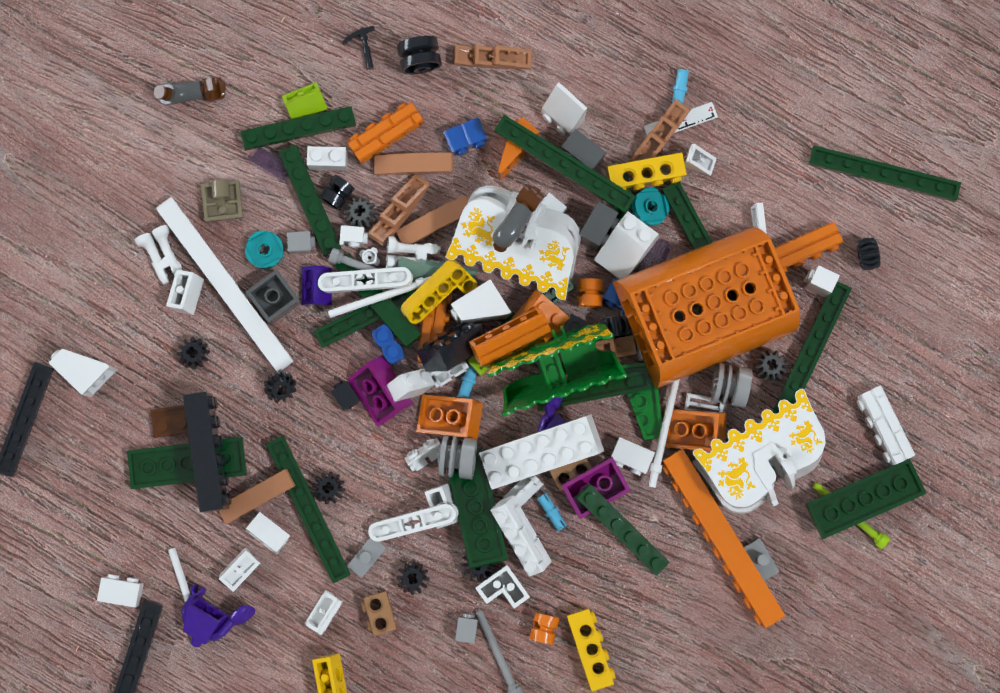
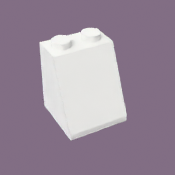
[450,280,511,325]
[49,349,118,397]

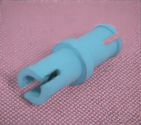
[672,69,689,103]
[457,363,477,399]
[536,492,567,531]

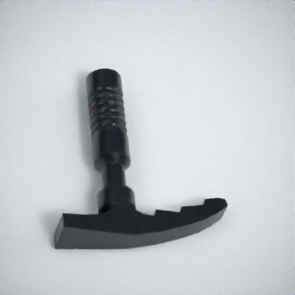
[342,25,375,70]

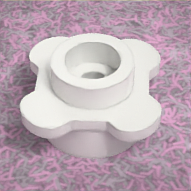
[359,247,380,266]

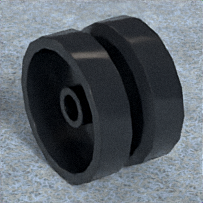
[397,36,442,75]

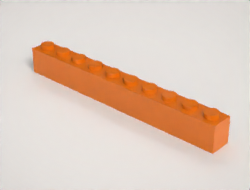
[662,449,785,628]

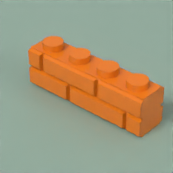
[348,102,424,165]
[774,222,843,273]
[417,293,452,364]
[469,307,551,367]

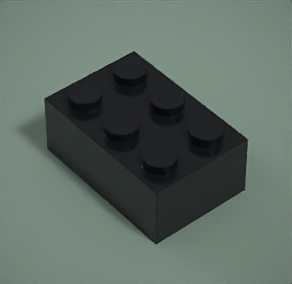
[417,322,485,372]

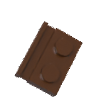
[150,405,188,438]

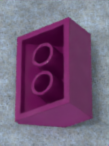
[347,355,414,427]
[561,457,631,519]

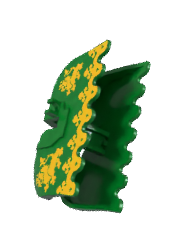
[488,323,627,417]

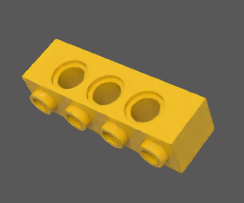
[605,152,687,190]
[566,608,616,692]
[312,653,347,693]

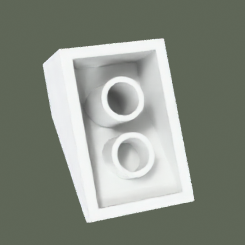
[541,82,587,137]
[594,211,659,279]

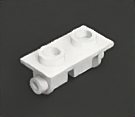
[429,361,469,388]
[404,438,441,472]
[503,475,544,507]

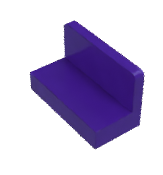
[302,265,332,306]

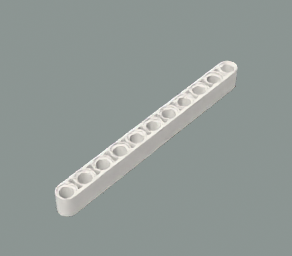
[156,197,294,373]

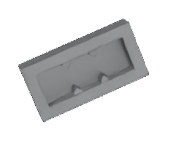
[347,538,386,578]
[744,538,780,581]

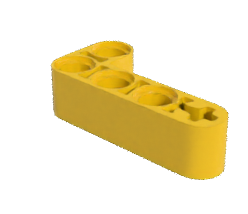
[401,260,477,324]

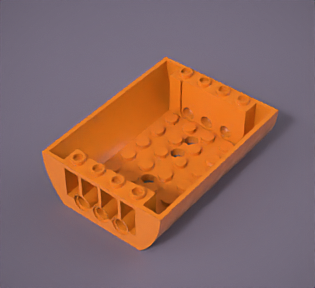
[612,227,800,389]

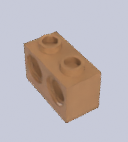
[549,458,591,492]
[361,591,397,636]

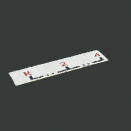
[644,102,718,136]

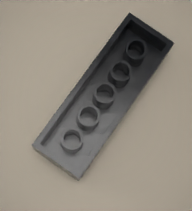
[183,391,232,513]

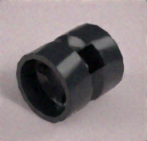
[320,174,355,211]

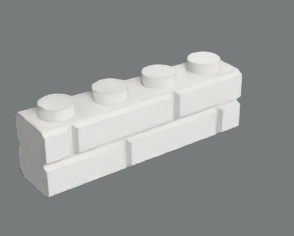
[857,385,915,465]
[490,495,552,577]

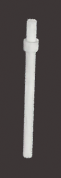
[328,276,431,318]
[648,380,680,488]

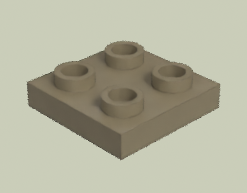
[201,179,244,223]

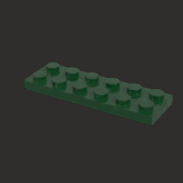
[127,437,247,489]
[447,447,508,569]
[805,458,927,540]

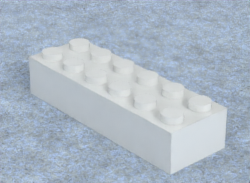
[479,414,604,489]

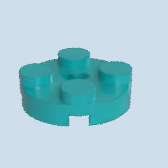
[632,188,669,226]
[245,230,284,269]

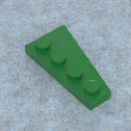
[622,362,662,440]

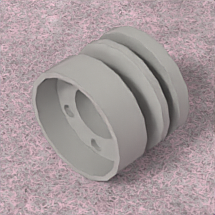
[711,363,752,408]
[437,435,477,480]

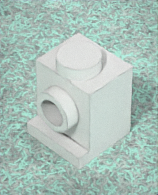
[340,225,368,248]

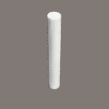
[168,548,191,602]

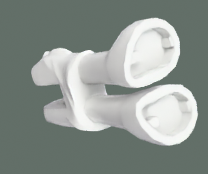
[134,225,183,285]
[386,236,441,268]

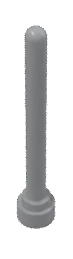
[328,248,413,282]
[476,610,524,693]

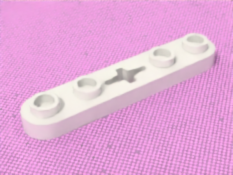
[318,267,413,293]
[368,503,458,542]

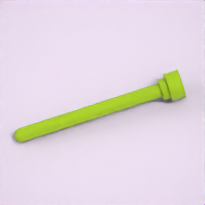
[813,482,891,550]

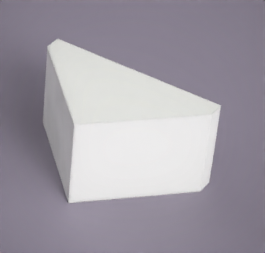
[684,144,717,176]

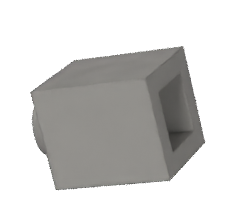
[287,231,316,254]
[455,613,478,644]

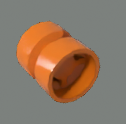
[578,278,603,308]
[529,612,560,645]

